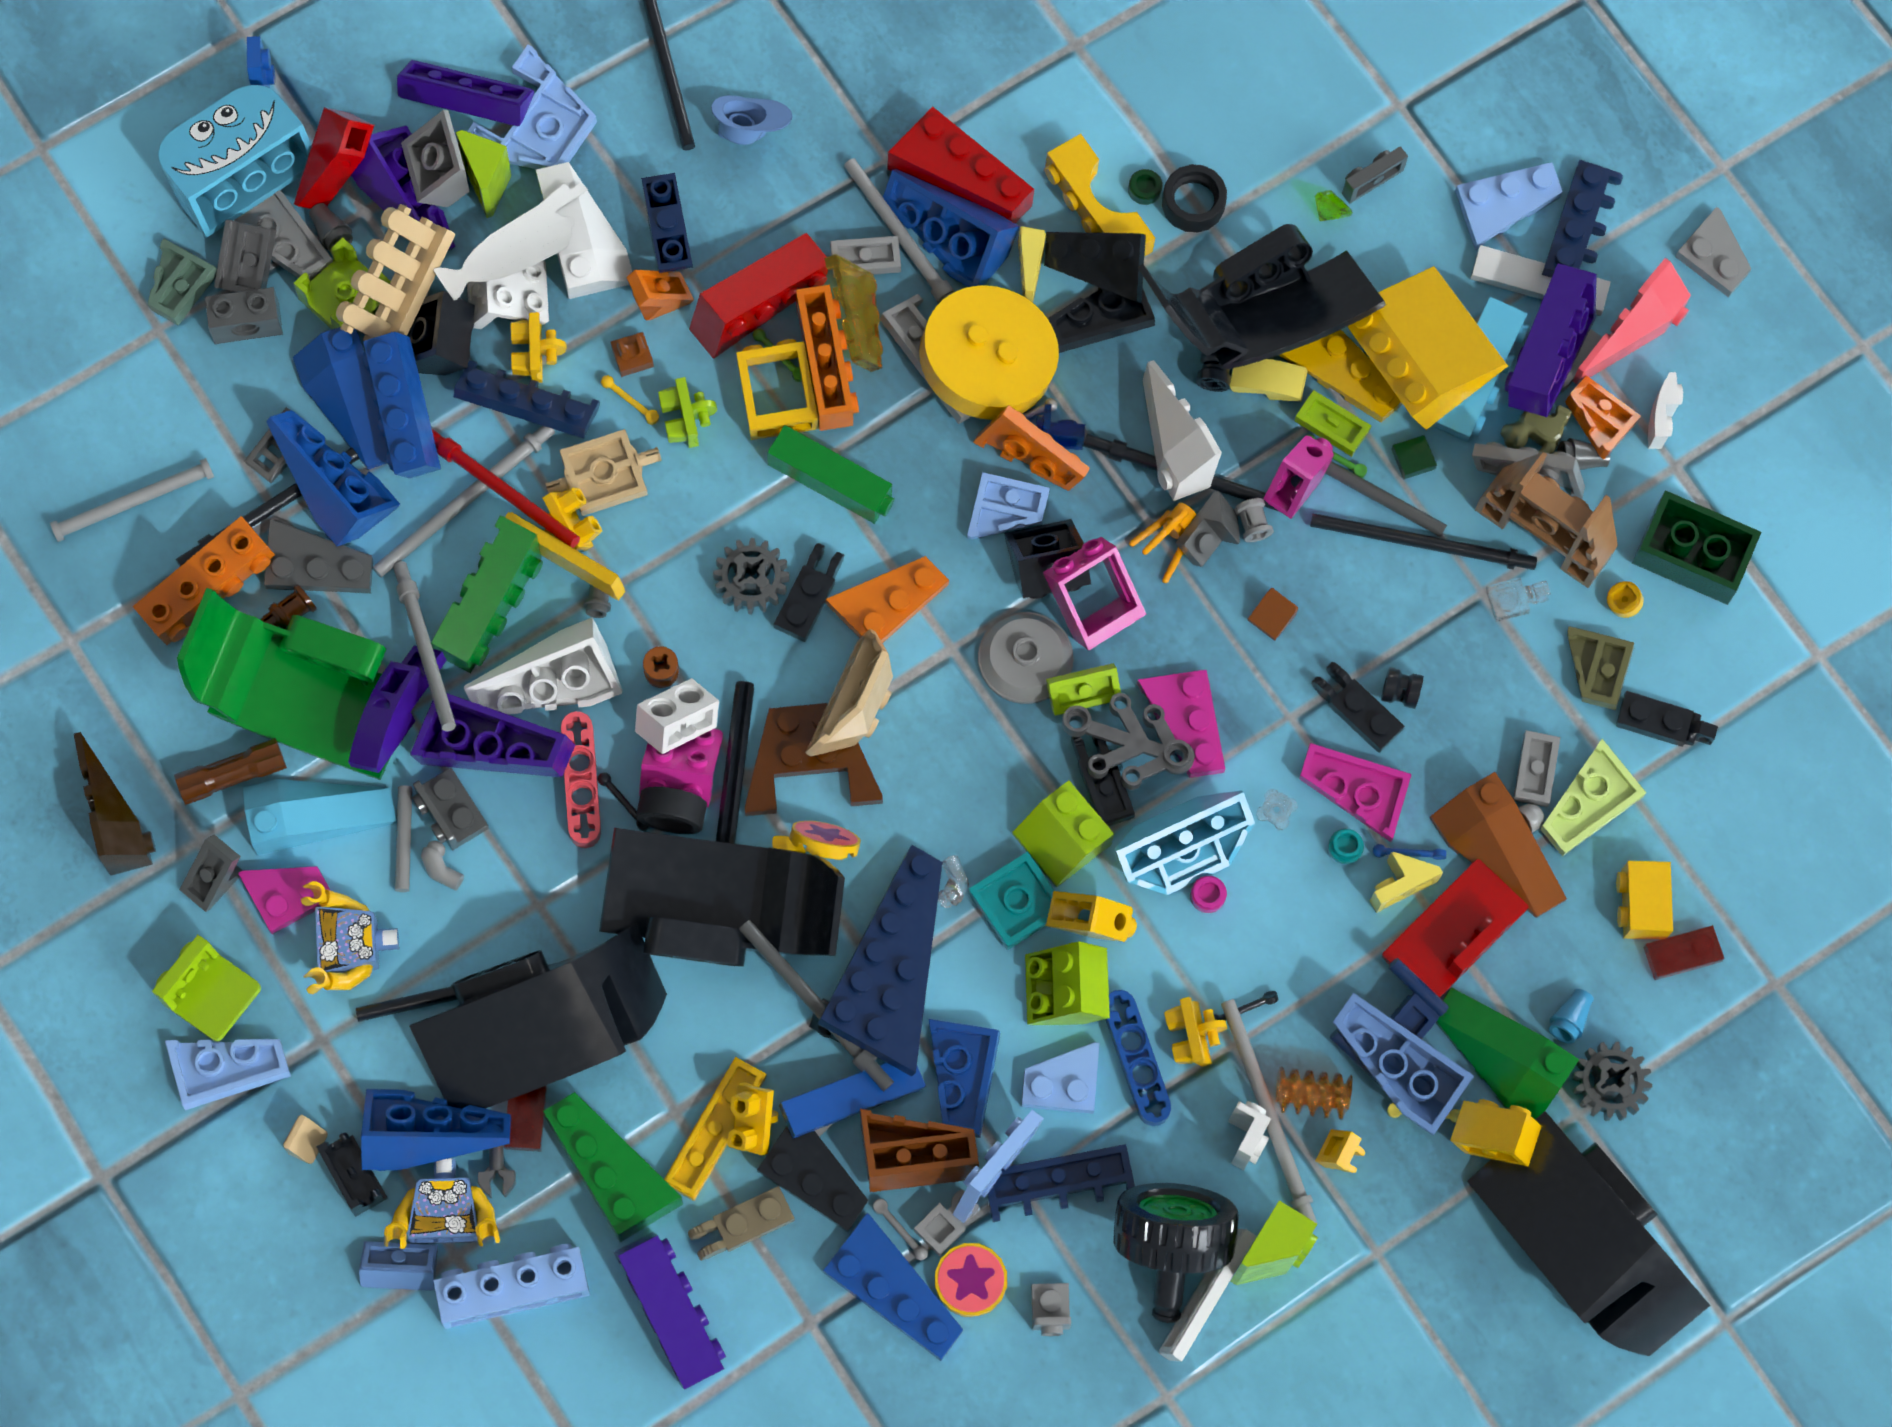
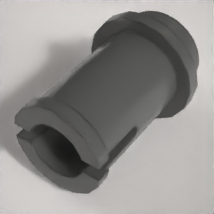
[583,584,611,618]

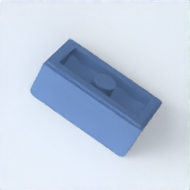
[359,1241,438,1291]

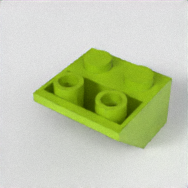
[1025,941,1110,1025]

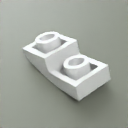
[1648,372,1683,449]

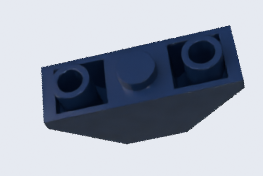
[641,173,693,273]

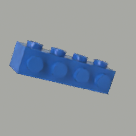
[363,331,441,479]

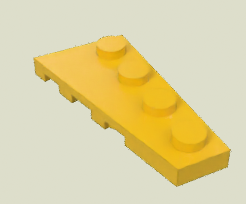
[1279,330,1403,422]

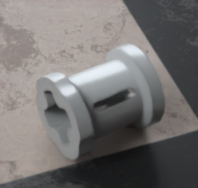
[1234,498,1274,542]

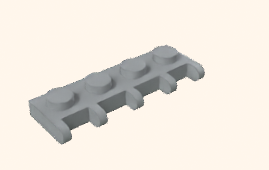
[880,294,972,424]

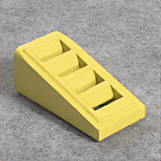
[1018,226,1046,303]

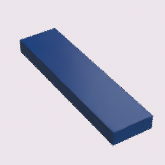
[779,1063,926,1139]

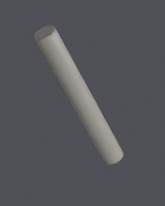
[395,785,412,892]

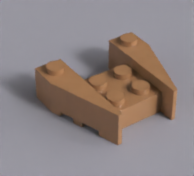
[1475,452,1618,588]

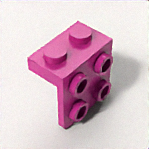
[639,729,723,808]

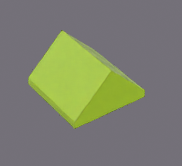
[456,130,512,218]

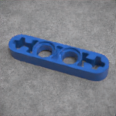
[1105,990,1171,1126]

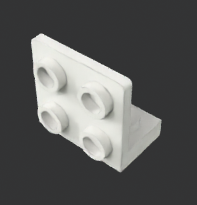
[467,260,549,329]

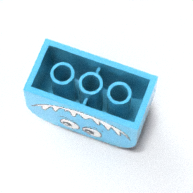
[158,85,312,238]

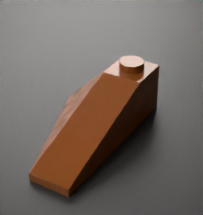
[1430,772,1567,918]

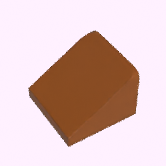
[1248,588,1298,641]

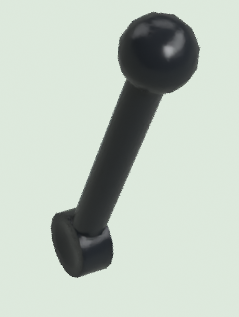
[597,772,650,831]
[1214,991,1279,1020]

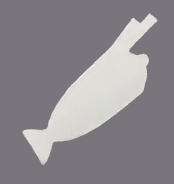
[434,182,588,300]

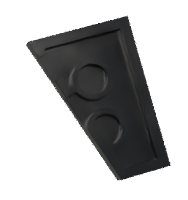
[1044,232,1146,303]
[1048,287,1155,353]
[757,1126,869,1232]

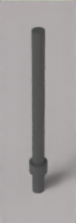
[739,920,894,1092]

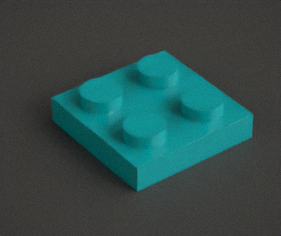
[968,851,1055,950]

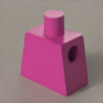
[1264,436,1334,519]

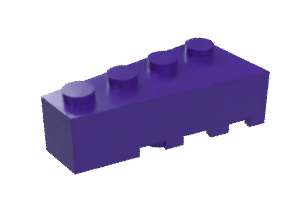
[1504,263,1597,417]
[410,693,575,777]
[614,1232,726,1390]

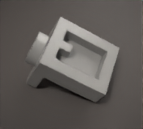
[1031,1283,1071,1336]

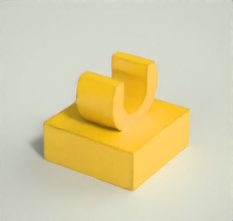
[1315,1129,1365,1173]

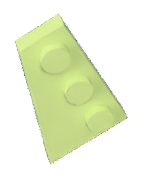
[1540,739,1646,857]

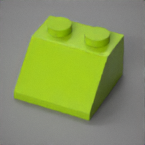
[1012,780,1114,887]

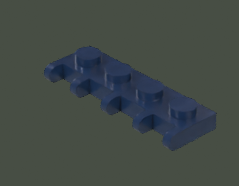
[1542,160,1623,278]
[453,360,600,439]
[987,1144,1135,1222]

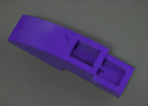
[348,645,447,773]

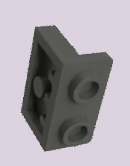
[412,768,489,851]

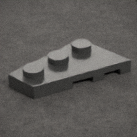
[264,519,373,593]

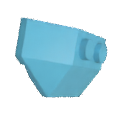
[1114,790,1255,895]

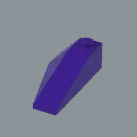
[351,125,455,251]

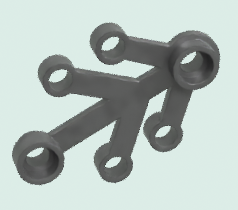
[1062,693,1195,790]

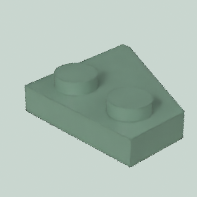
[148,239,217,325]

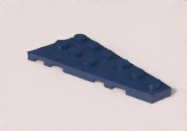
[817,845,943,1076]

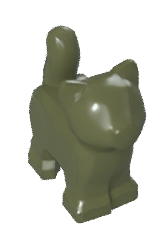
[1500,405,1572,454]

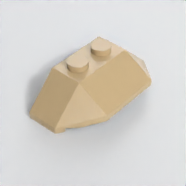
[805,629,893,756]

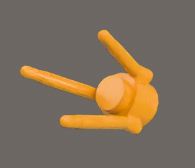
[1129,503,1197,583]

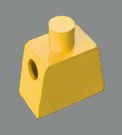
[1046,891,1137,942]

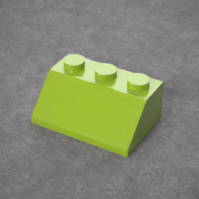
[1230,1200,1318,1285]

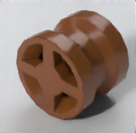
[643,646,679,688]

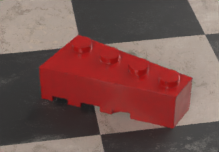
[887,106,1034,224]
[689,233,831,359]

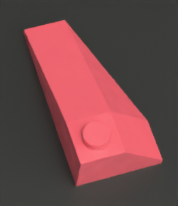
[1573,258,1691,385]

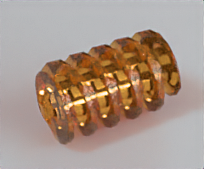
[1275,1067,1353,1120]

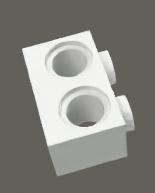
[635,678,719,754]

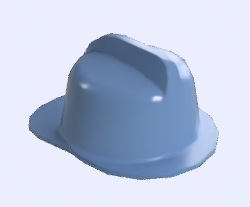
[711,95,792,145]

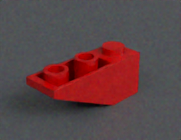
[294,107,374,209]

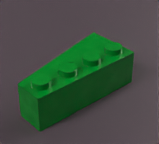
[431,515,543,674]
[543,1092,683,1242]

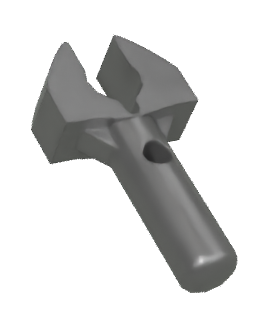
[478,1145,516,1198]

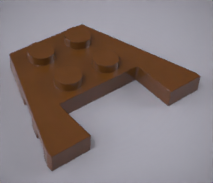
[745,703,883,816]

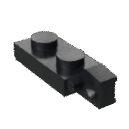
[1616,691,1718,747]

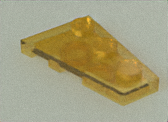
[824,254,883,372]

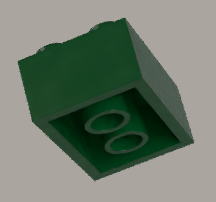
[1632,490,1762,605]

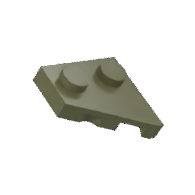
[1567,626,1634,710]

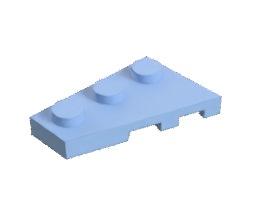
[952,1110,1044,1223]

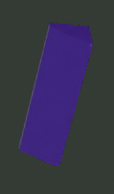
[397,60,534,126]

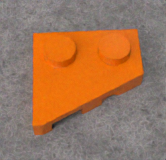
[1565,375,1641,459]

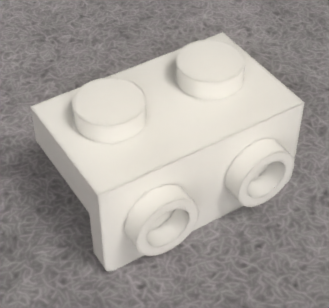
[1228,1101,1271,1170]

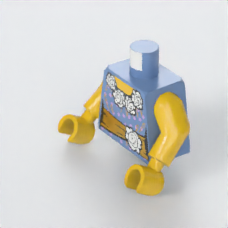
[301,881,399,994]
[384,1158,500,1249]

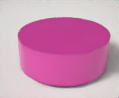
[1190,876,1227,913]

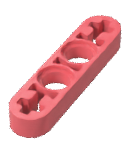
[561,711,601,848]

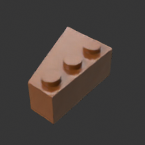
[860,1109,979,1192]

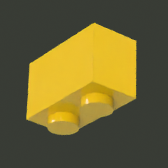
[1616,861,1673,940]
[1450,1099,1542,1167]

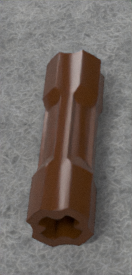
[174,738,287,805]

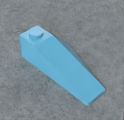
[243,779,397,855]

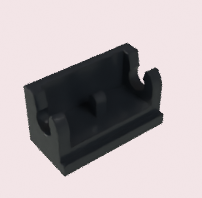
[316,1132,388,1217]

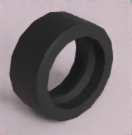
[1162,164,1227,233]
[636,786,707,834]

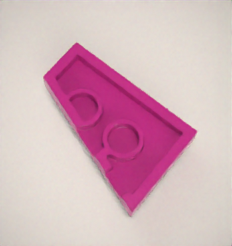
[1137,669,1225,778]
[1299,743,1412,842]

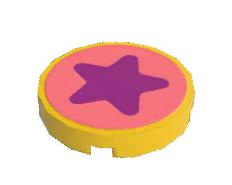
[789,820,861,860]
[935,1243,1007,1317]

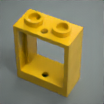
[736,339,819,440]

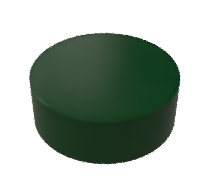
[1128,169,1162,205]

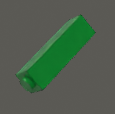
[767,425,895,524]

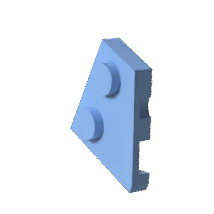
[1021,1042,1100,1114]

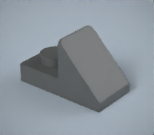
[1175,491,1240,567]
[179,834,242,912]

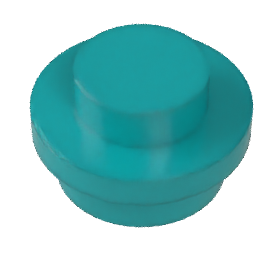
[1328,829,1364,864]

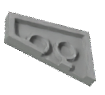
[1472,442,1585,499]

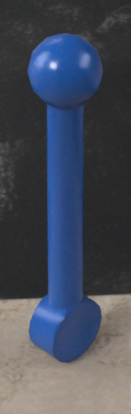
[1372,844,1446,860]

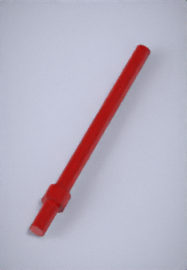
[432,429,580,548]

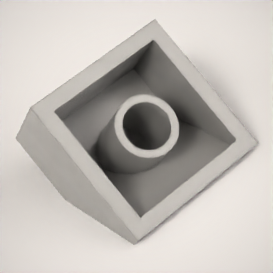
[401,110,469,207]

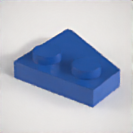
[247,36,275,88]

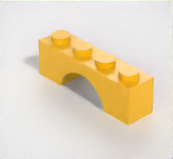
[1044,133,1155,256]

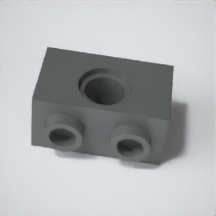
[205,287,283,344]

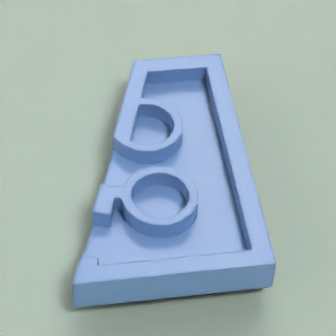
[1455,162,1563,250]
[165,1039,291,1110]

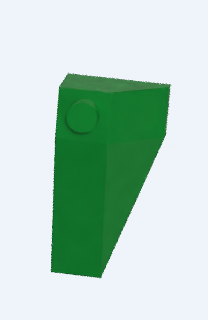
[1436,987,1579,1119]

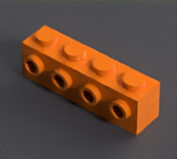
[796,284,859,431]
[132,516,275,645]

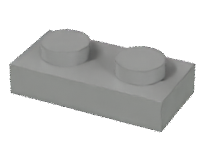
[830,236,901,278]
[1513,730,1560,807]

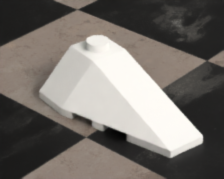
[536,162,632,299]
[1143,360,1222,501]
[464,617,622,714]

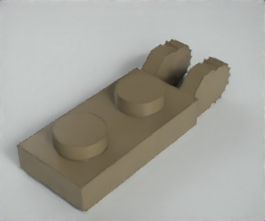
[687,1186,795,1261]

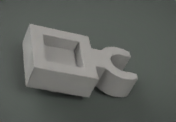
[914,1190,979,1257]

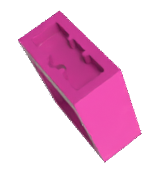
[1043,537,1147,650]

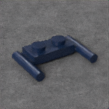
[1330,958,1449,1087]

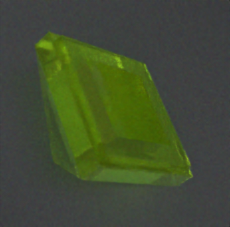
[1314,190,1353,221]

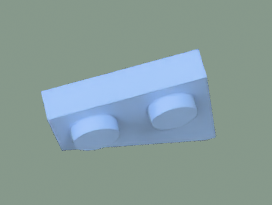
[967,472,1050,540]

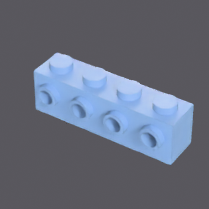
[433,1244,590,1329]

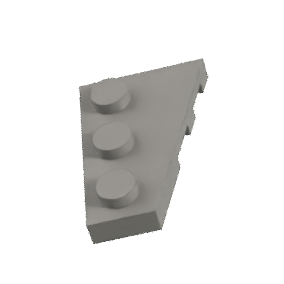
[234,190,333,280]

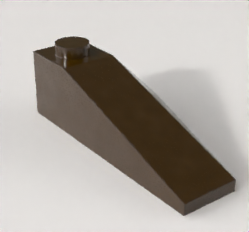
[74,732,156,875]

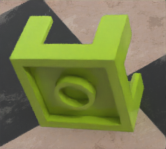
[293,238,391,332]

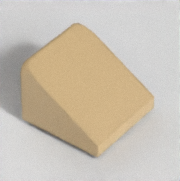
[283,1115,328,1164]

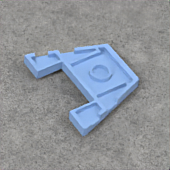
[467,44,597,169]

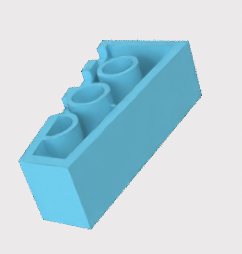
[1432,297,1530,442]

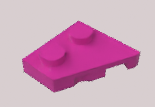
[238,866,330,934]

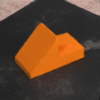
[626,270,694,320]

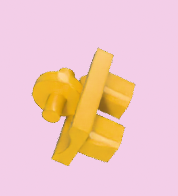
[511,312,566,383]
[542,488,602,551]
[1164,997,1227,1067]
[727,1082,779,1156]

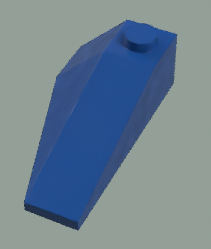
[883,169,1020,287]
[293,327,389,470]
[361,1089,511,1171]

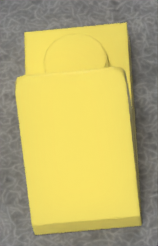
[1370,852,1443,913]

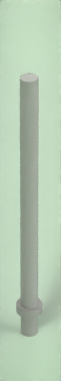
[372,426,555,578]
[1221,999,1318,1224]

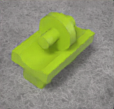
[658,377,718,448]

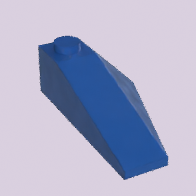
[266,410,400,547]

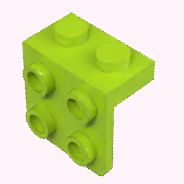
[152,935,261,1041]

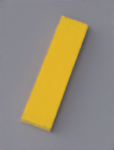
[505,512,626,601]
[664,1057,767,1202]

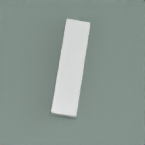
[1471,245,1611,316]
[1159,1229,1256,1362]

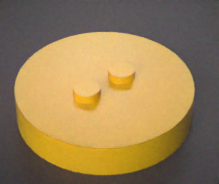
[919,285,1059,420]

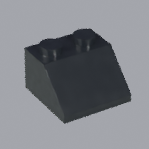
[407,291,475,375]
[1004,519,1091,599]

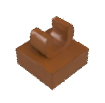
[610,332,654,377]

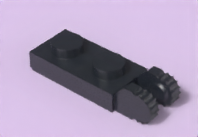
[773,543,845,642]
[1311,662,1405,753]
[1071,736,1135,826]

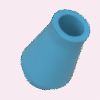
[1549,989,1594,1044]

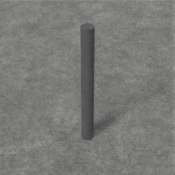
[1325,461,1447,537]

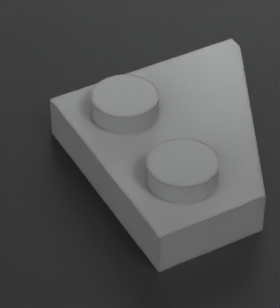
[1675,207,1751,298]

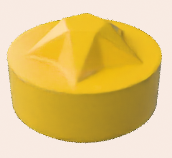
[1607,581,1644,618]

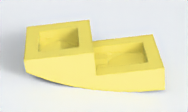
[1230,359,1308,402]

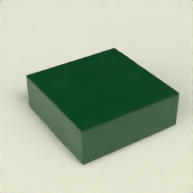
[1391,435,1437,480]

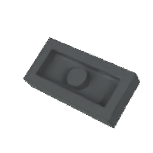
[1342,146,1408,204]

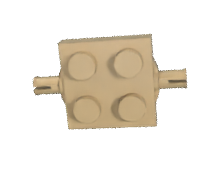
[545,429,662,516]

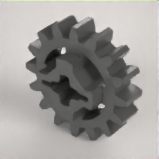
[713,538,789,615]
[1572,1042,1652,1121]

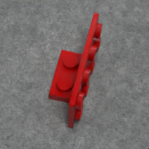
[1382,859,1529,997]

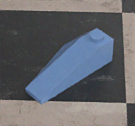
[1333,993,1474,1136]

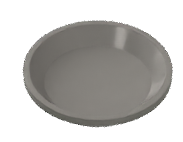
[978,612,1073,704]

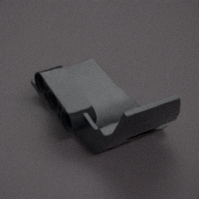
[1138,224,1386,369]
[599,828,845,967]
[409,924,667,1109]
[1467,1111,1710,1356]

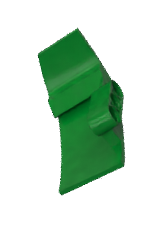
[177,588,390,780]

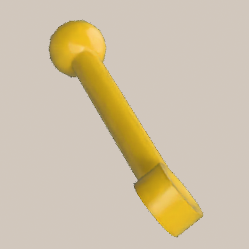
[600,375,659,425]

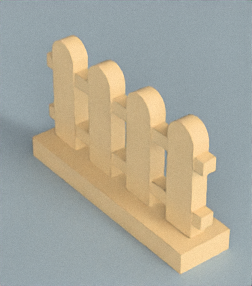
[336,204,455,341]

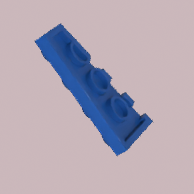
[823,1212,963,1361]

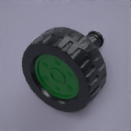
[1113,1183,1239,1323]

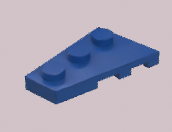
[929,1019,1001,1138]

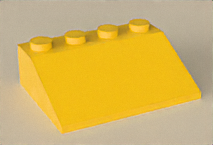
[1347,266,1508,430]

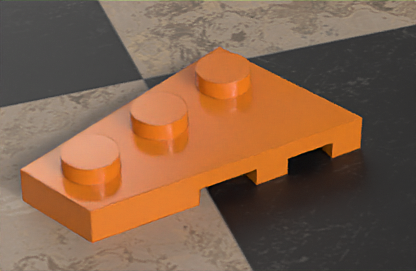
[973,405,1090,491]
[825,556,949,643]

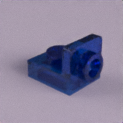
[1036,404,1085,450]

